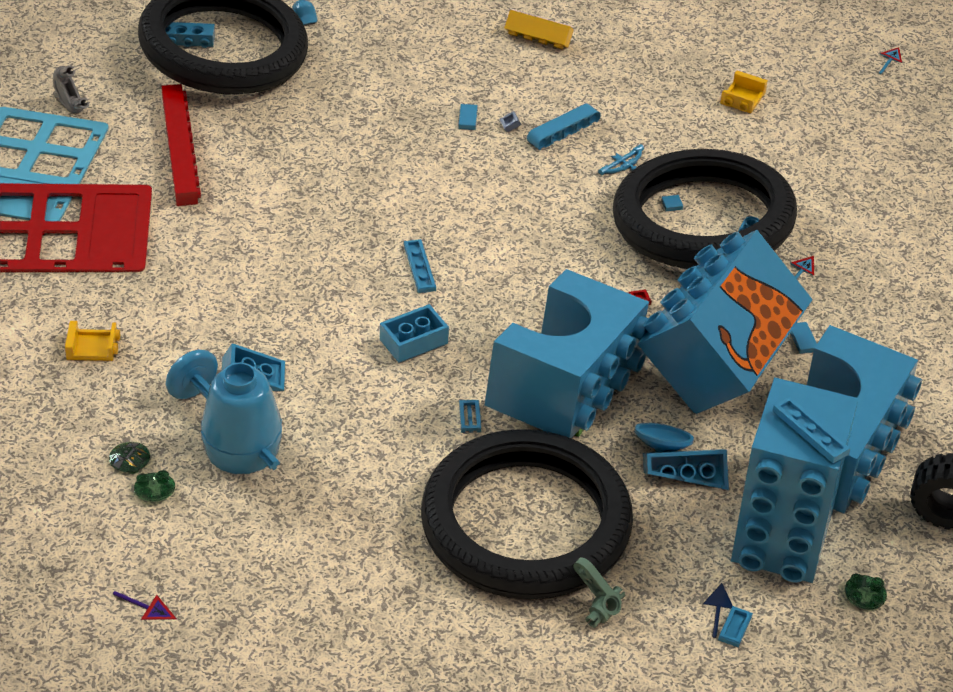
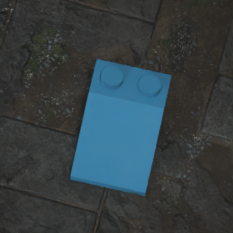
[221,343,285,391]

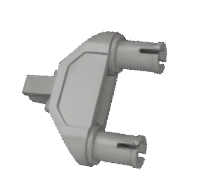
[53,65,89,113]

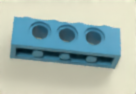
[165,22,215,48]

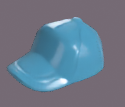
[292,0,318,25]

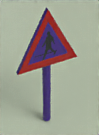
[113,591,177,620]

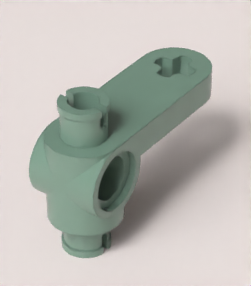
[573,557,626,628]

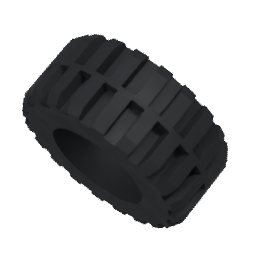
[910,453,953,530]

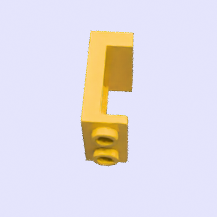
[720,70,768,114]
[65,321,121,361]

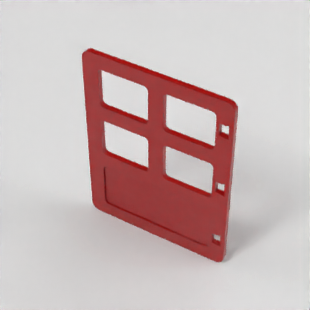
[0,183,152,272]

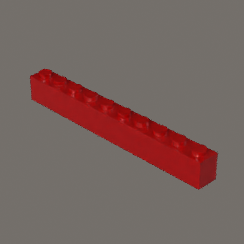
[161,84,201,206]

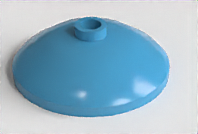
[634,423,694,452]

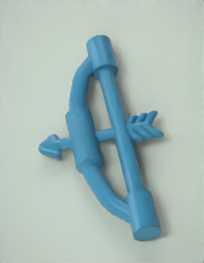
[598,144,644,175]

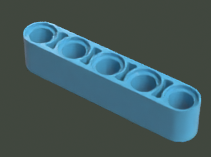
[527,103,601,150]

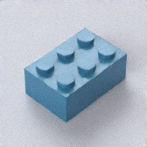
[380,304,449,363]

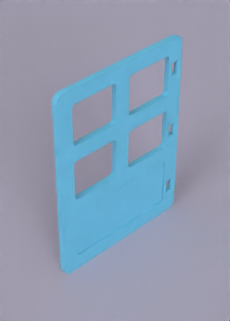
[0,107,109,221]

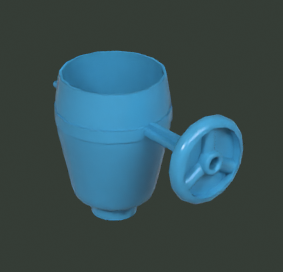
[165,349,282,474]

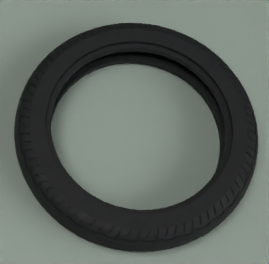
[138,0,308,95]
[613,149,797,269]
[421,429,633,599]

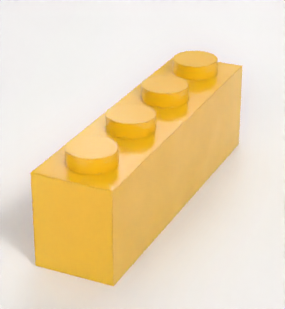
[504,10,574,49]

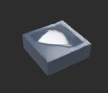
[500,111,522,132]

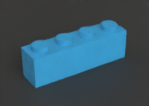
[643,449,729,490]

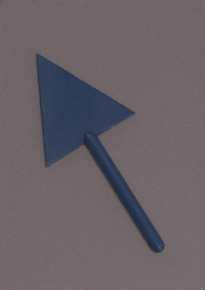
[703,583,733,638]

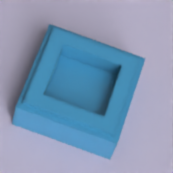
[661,195,683,211]

